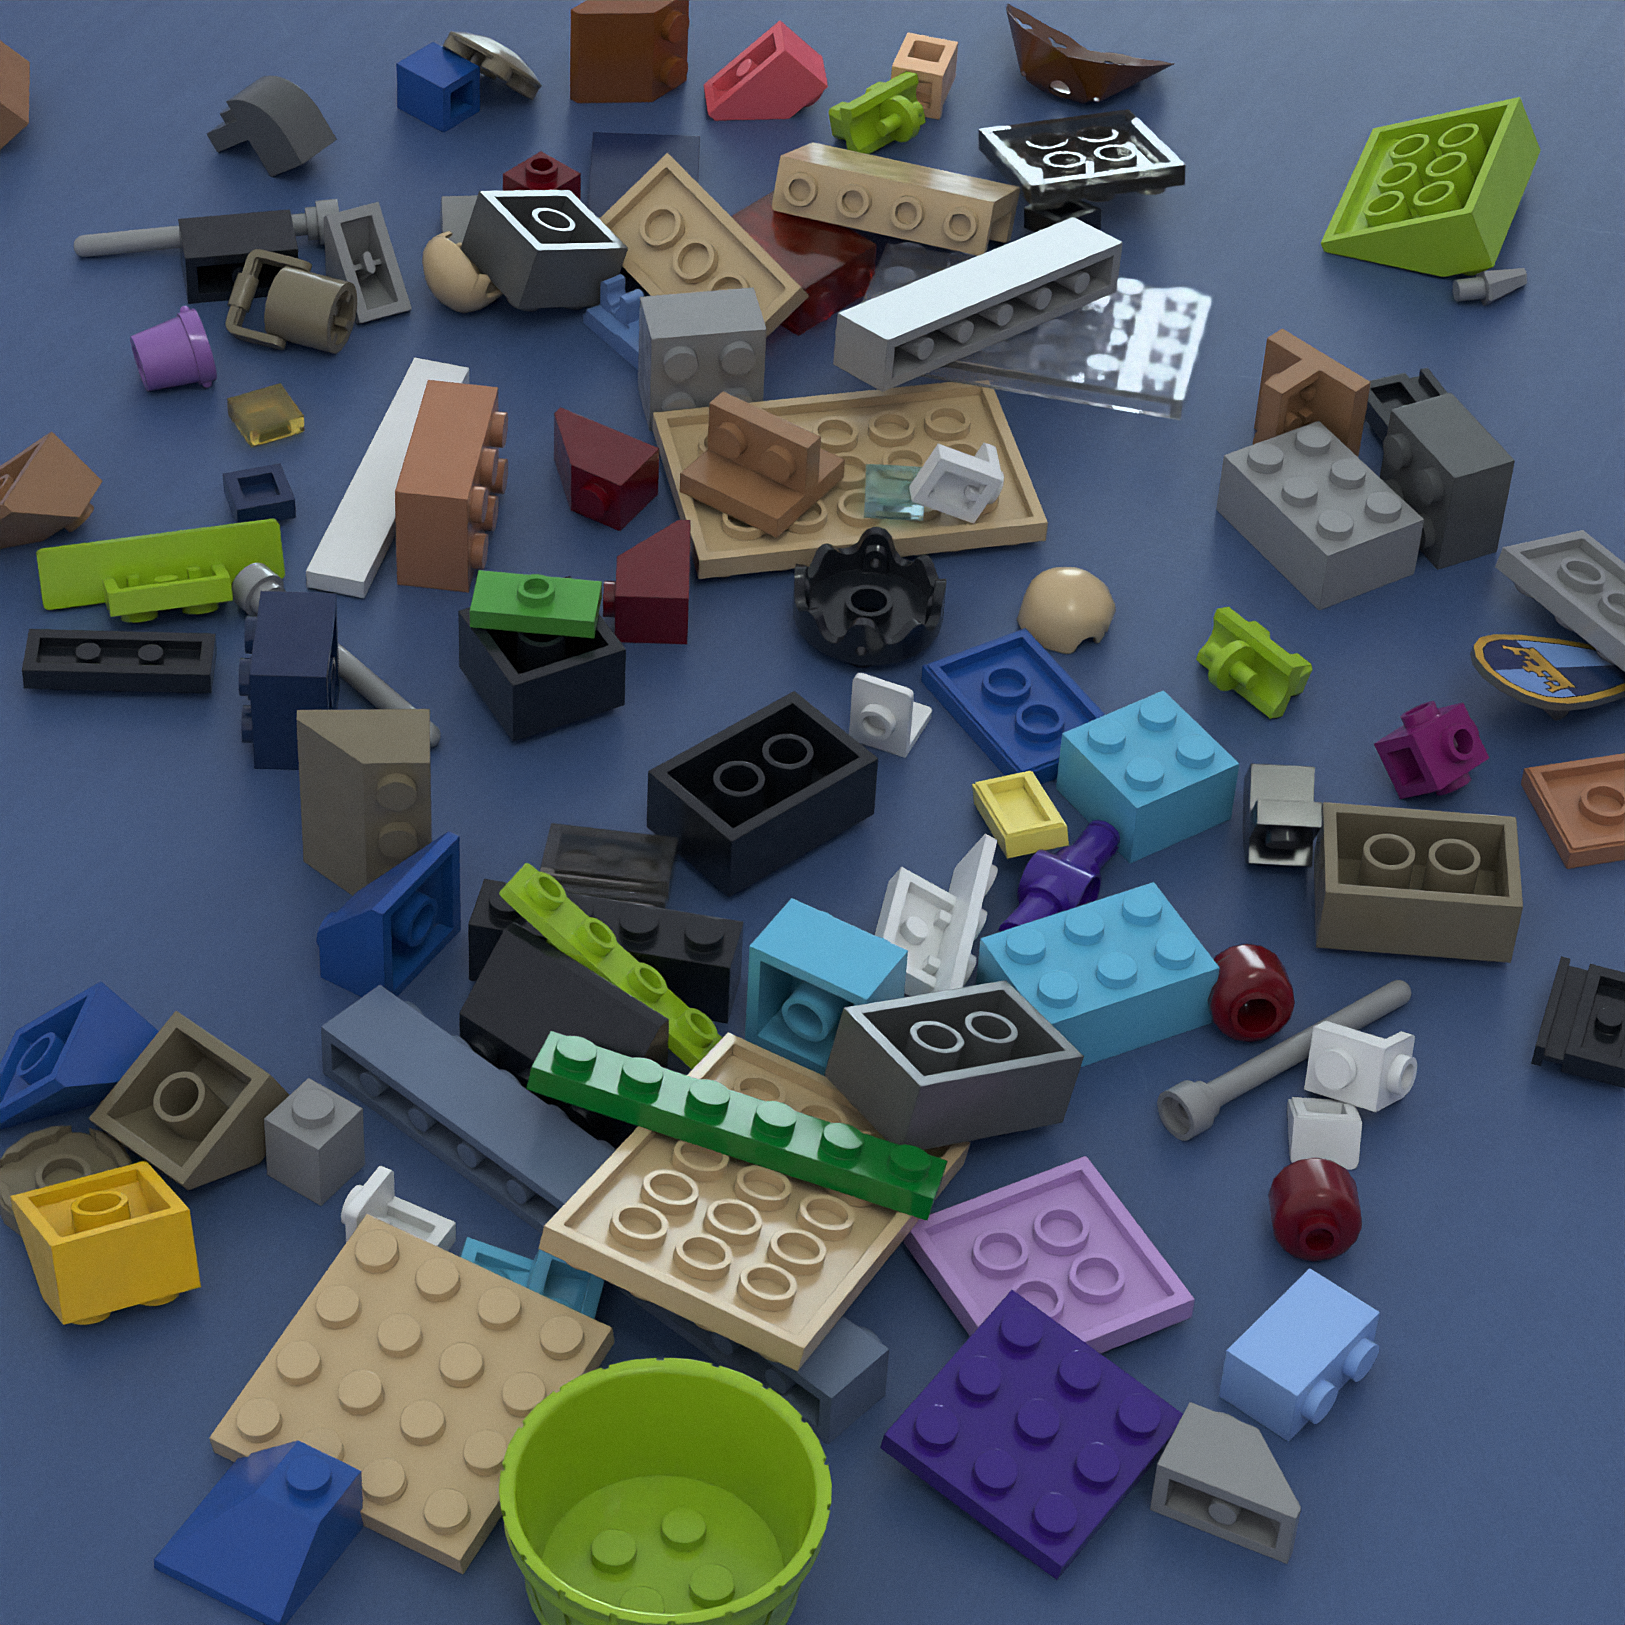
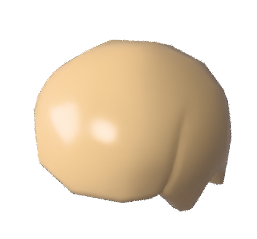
[422,231,503,313]
[1017,567,1116,654]

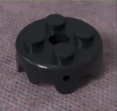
[793,527,947,668]

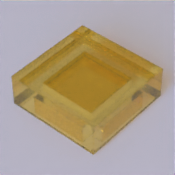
[227,383,305,447]

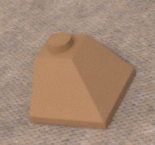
[0,431,103,549]

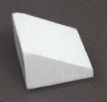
[1287,1097,1362,1170]

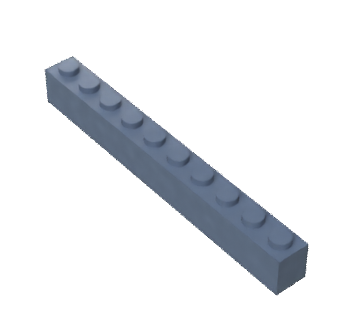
[321,985,889,1444]

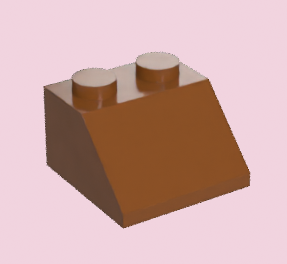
[570,0,690,103]

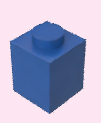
[396,42,480,133]

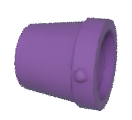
[130,306,217,392]

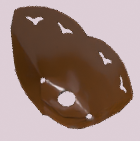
[1006,4,1175,104]

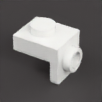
[1304,1021,1417,1112]
[341,1166,456,1251]

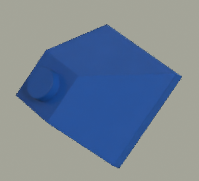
[316,831,461,997]
[0,981,159,1130]
[154,1440,364,1625]

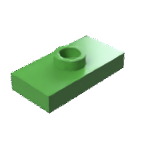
[470,570,602,638]

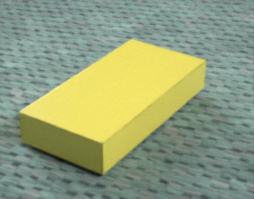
[972,771,1069,859]

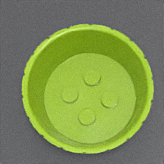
[499,1358,832,1625]

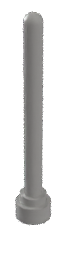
[73,199,339,257]
[232,562,441,748]
[1157,980,1411,1141]

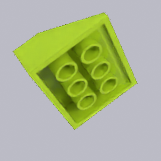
[1321,97,1541,277]

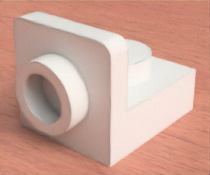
[909,443,1004,524]

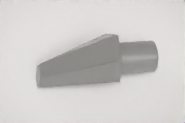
[1453,268,1527,306]

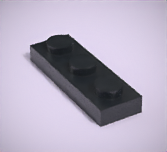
[22,629,217,693]

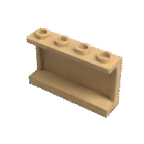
[772,142,1021,256]

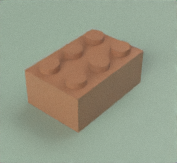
[395,380,508,593]

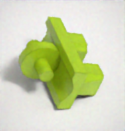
[828,71,926,154]
[1196,607,1312,719]

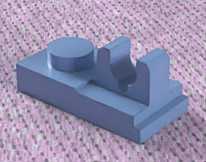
[583,274,644,370]

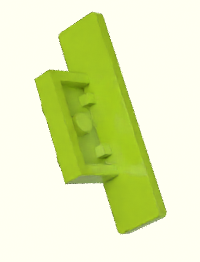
[36,519,285,623]
[499,863,723,1069]

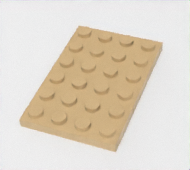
[653,378,1048,579]
[538,1032,971,1371]

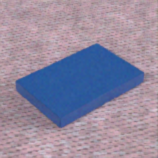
[921,628,1105,784]

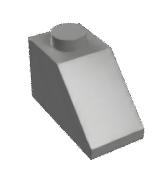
[1150,1402,1301,1564]

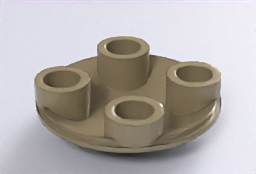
[443,31,542,100]

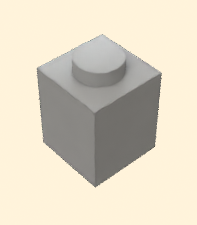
[264,1078,365,1206]

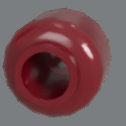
[1208,944,1295,1042]
[1268,1158,1362,1261]

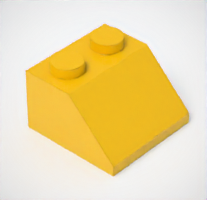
[10,1161,201,1325]

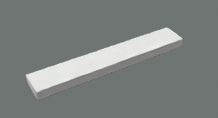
[306,358,469,598]

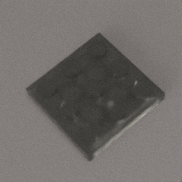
[979,109,1186,209]

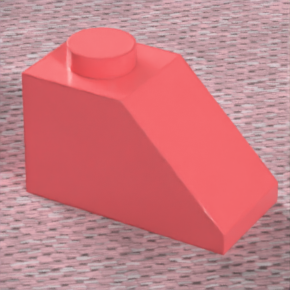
[703,21,828,121]

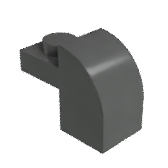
[206,75,337,177]

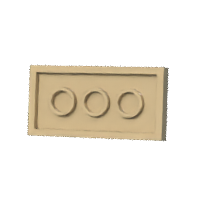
[599,153,809,337]

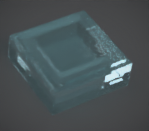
[864,464,924,521]

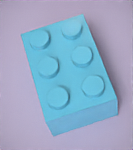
[976,882,1220,1067]

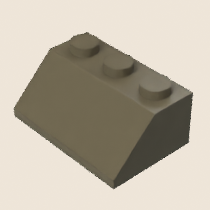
[297,709,433,896]

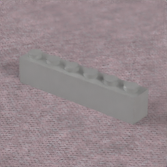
[833,217,1123,392]

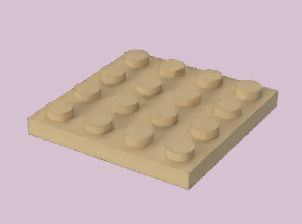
[209,1214,615,1574]

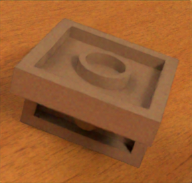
[1253,329,1371,457]
[680,391,845,538]

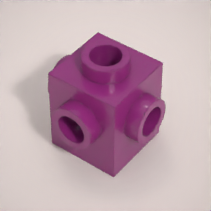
[1374,701,1489,799]

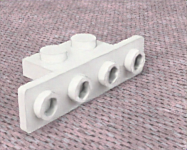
[875,834,998,996]

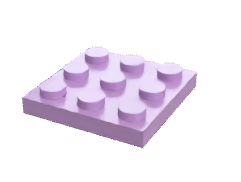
[904,1156,1195,1354]

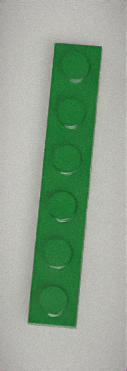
[526,1031,948,1221]

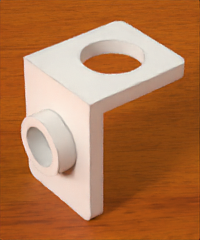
[849,673,932,758]

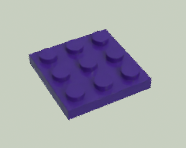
[880,1290,1183,1580]

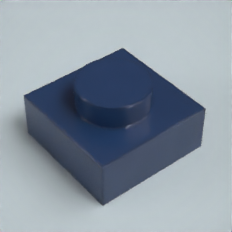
[223,463,296,523]

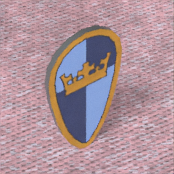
[1470,634,1625,721]

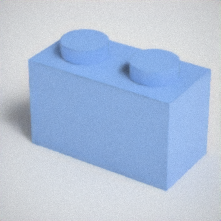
[1219,1268,1380,1442]

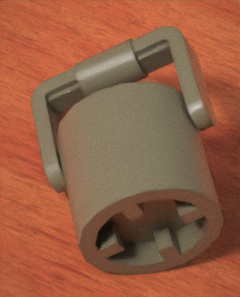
[225,249,357,354]

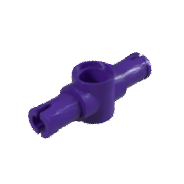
[998,820,1120,932]

